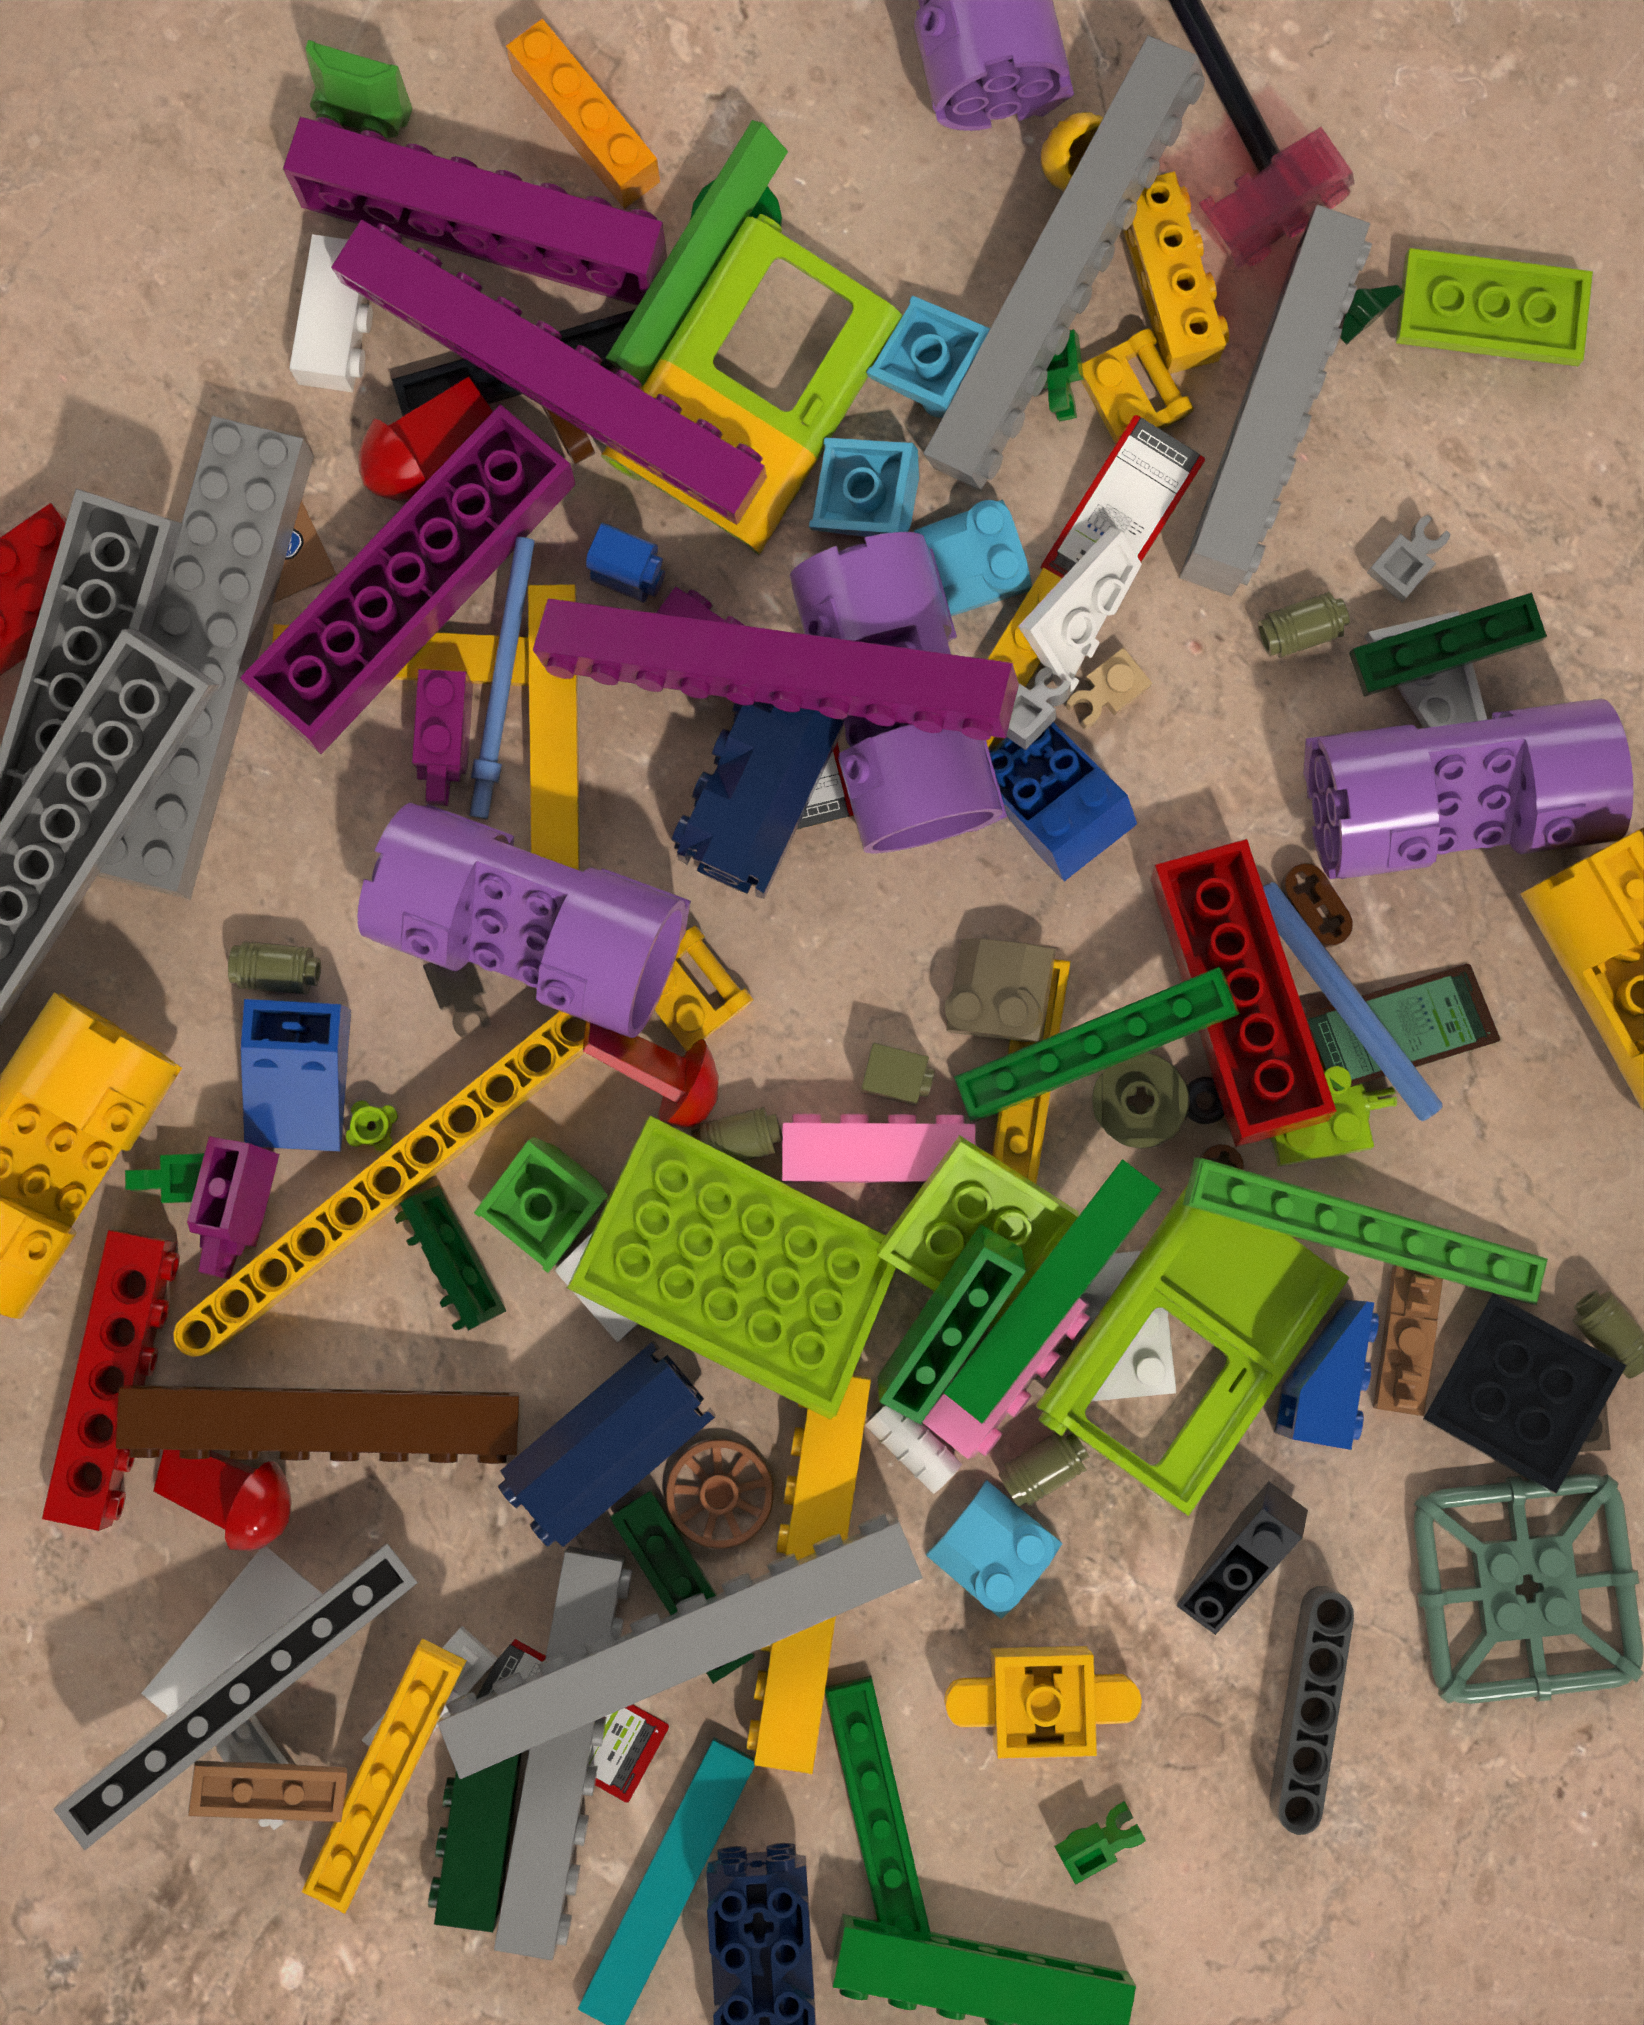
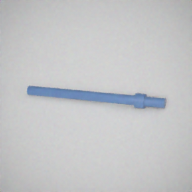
[469,537,535,819]

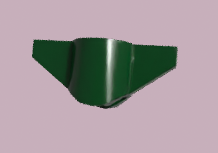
[1340,285,1404,345]

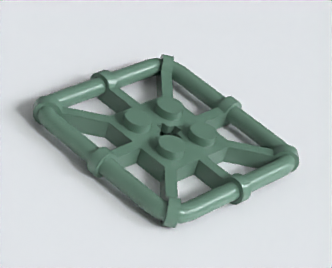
[1414,1473,1644,1704]

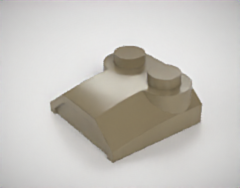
[945,938,1056,1043]

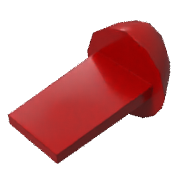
[359,377,493,502]
[583,1021,719,1128]
[153,1449,292,1551]

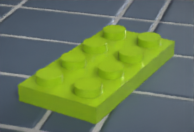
[1396,248,1593,367]

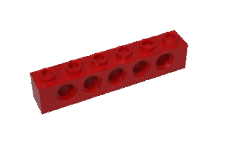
[42,1230,180,1531]

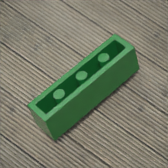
[877,1224,1026,1425]

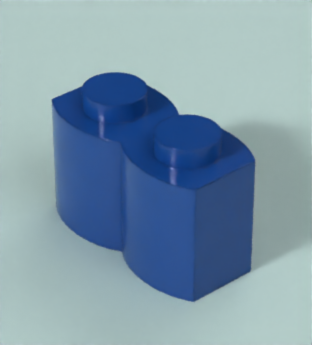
[586,522,665,603]

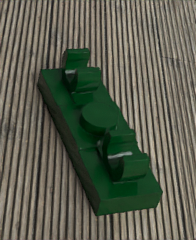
[394,1185,506,1331]

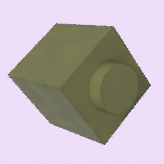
[860,1043,935,1106]

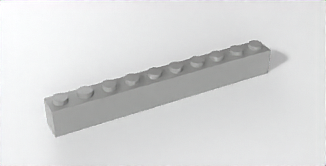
[923,35,1205,490]
[437,1514,923,1779]

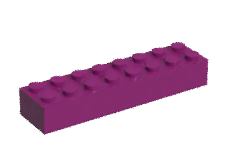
[283,116,667,306]
[240,404,576,754]

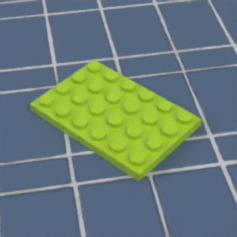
[567,1116,896,1419]

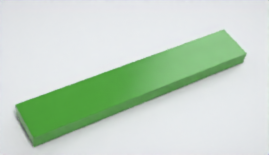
[606,120,788,387]

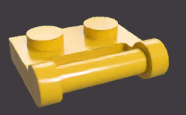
[1081,328,1194,444]
[655,925,754,1052]

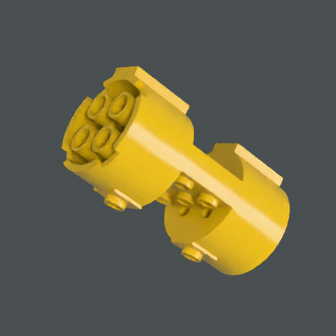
[1520,827,1644,1112]
[0,992,182,1319]

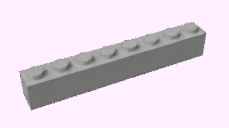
[53,1544,418,1851]
[494,1546,632,1961]

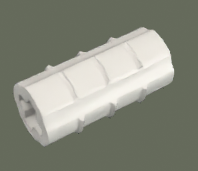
[864,1404,962,1494]

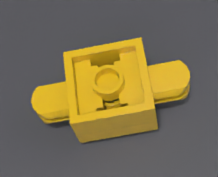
[944,1646,1142,1759]

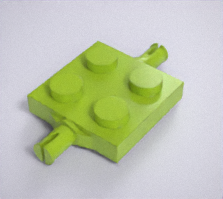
[1269,1060,1397,1167]

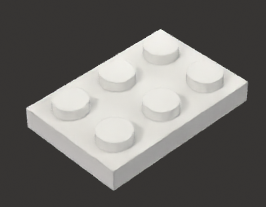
[1073,1251,1176,1401]

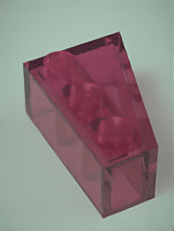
[1198,127,1355,269]

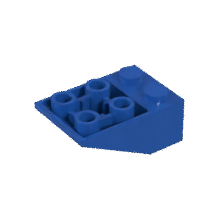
[989,722,1137,881]
[241,999,351,1152]
[1274,1300,1379,1450]

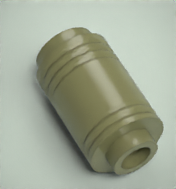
[1258,592,1350,658]
[228,941,321,995]
[691,1107,783,1162]
[1572,1290,1644,1379]
[998,1433,1090,1507]

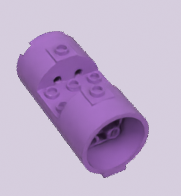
[914,0,1074,131]
[789,532,1007,854]
[1303,698,1634,879]
[357,802,691,1038]

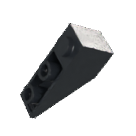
[1176,1481,1308,1635]

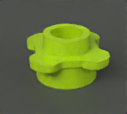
[346,1100,398,1152]

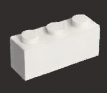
[289,234,373,392]

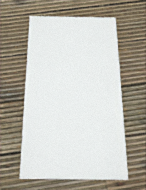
[141,1546,322,1716]

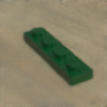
[1349,592,1547,697]
[610,1489,755,1684]

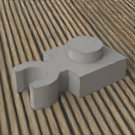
[1367,515,1450,602]
[1006,667,1071,750]

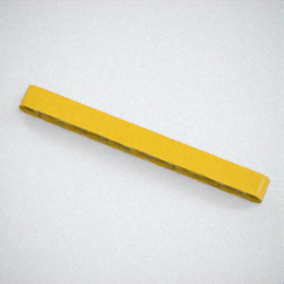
[173,1011,585,1357]

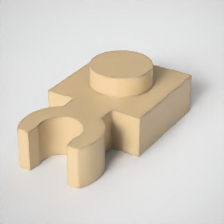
[1065,647,1153,729]

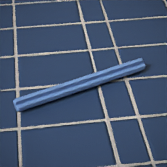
[1263,882,1443,1121]

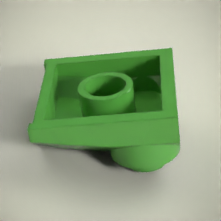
[305,40,413,139]
[474,1137,608,1273]

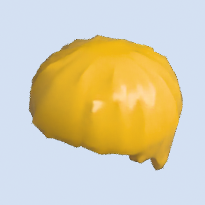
[1041,112,1103,192]

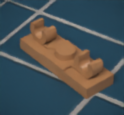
[1373,1266,1443,1416]
[188,1761,347,1822]

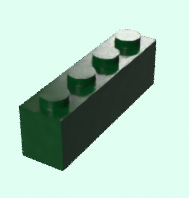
[428,1753,522,1933]

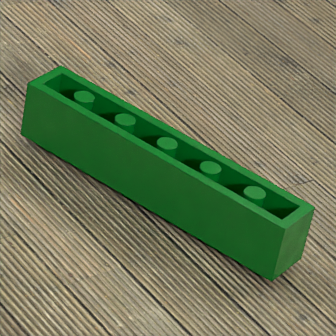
[830,1914,1136,2025]

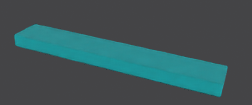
[577,1737,755,2025]

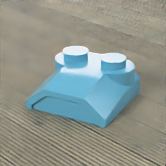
[866,295,990,418]
[809,438,919,537]
[914,500,1032,616]
[926,1479,1062,1619]

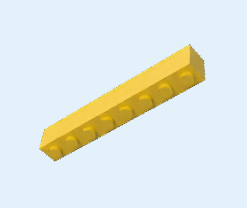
[746,1375,871,1774]

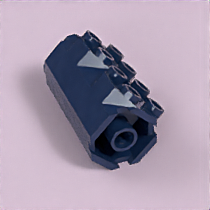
[672,701,844,899]
[498,1341,716,1547]
[706,1843,817,2025]

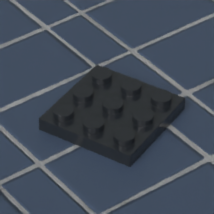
[1423,1293,1626,1494]

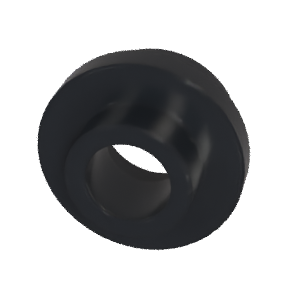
[1187,1077,1225,1124]

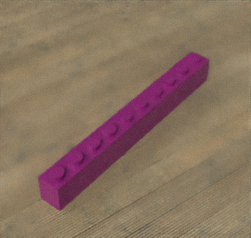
[331,219,767,525]
[533,598,1019,740]

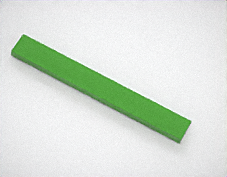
[1183,1157,1548,1305]

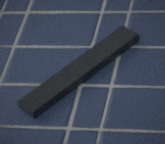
[392,309,636,416]

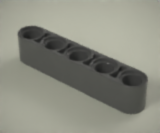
[1270,1586,1354,1835]

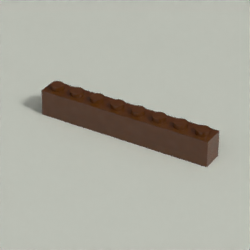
[116,1385,519,1464]

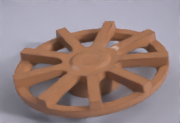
[665,1439,774,1549]

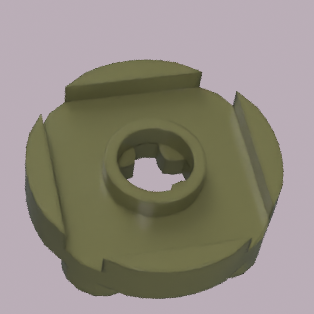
[1092,1052,1190,1149]

